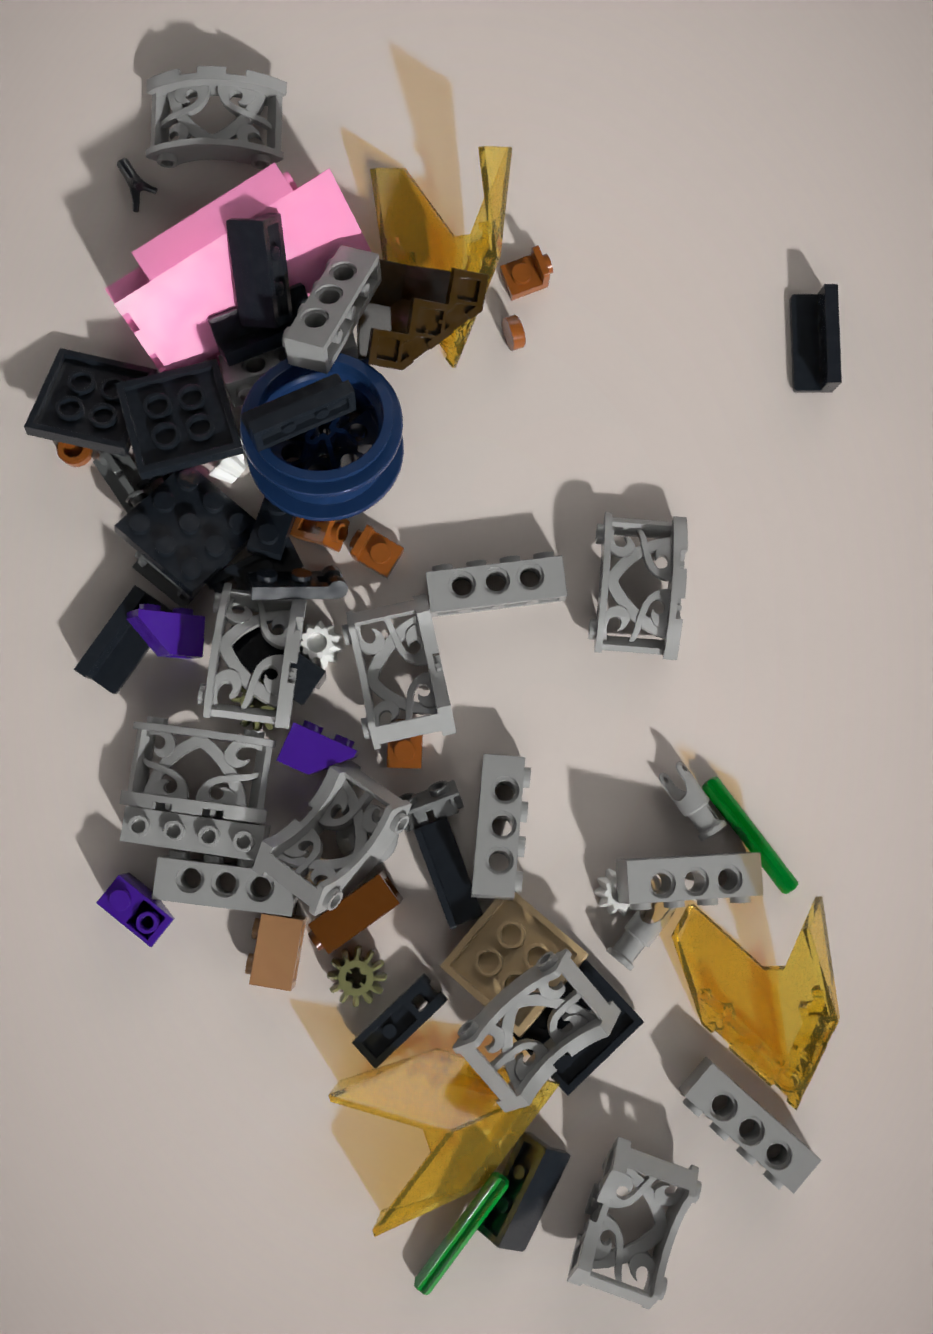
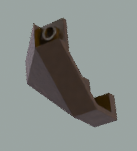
[357,259,489,370]

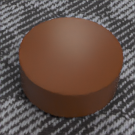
[502,315,526,351]
[56,442,93,467]

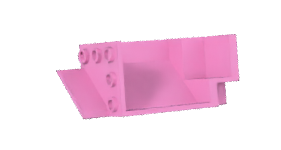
[105,162,372,373]

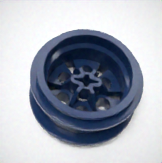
[240,353,404,521]

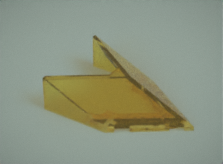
[370,146,512,368]
[671,896,840,1111]
[328,1048,560,1237]

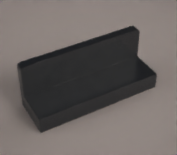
[226,213,293,328]
[208,283,308,367]
[789,284,842,393]
[241,374,356,452]
[73,585,172,694]
[229,625,326,705]
[414,817,483,930]
[477,1131,571,1252]

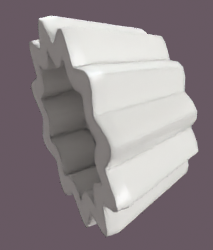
[209,438,248,484]
[300,621,343,669]
[594,869,630,916]

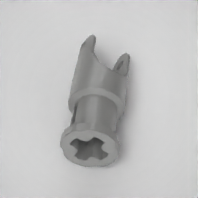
[659,762,727,841]
[606,891,676,971]

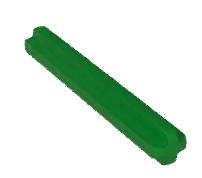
[702,776,799,894]
[414,1171,509,1295]

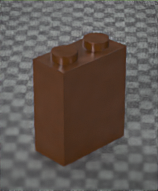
[308,870,403,955]

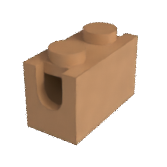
[245,913,307,991]

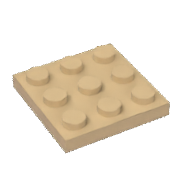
[440,892,589,1038]

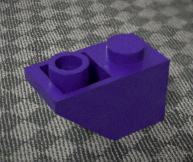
[126,604,205,660]
[276,720,359,775]
[96,873,175,947]

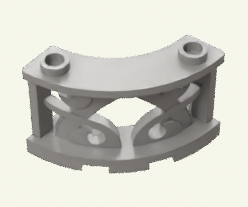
[146,66,287,169]
[588,512,688,660]
[198,583,307,729]
[342,594,457,750]
[119,716,276,824]
[252,760,412,916]
[452,948,621,1113]
[567,1137,702,1310]

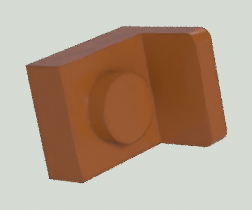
[500,245,553,301]
[290,517,350,552]
[349,524,404,579]
[387,719,423,769]

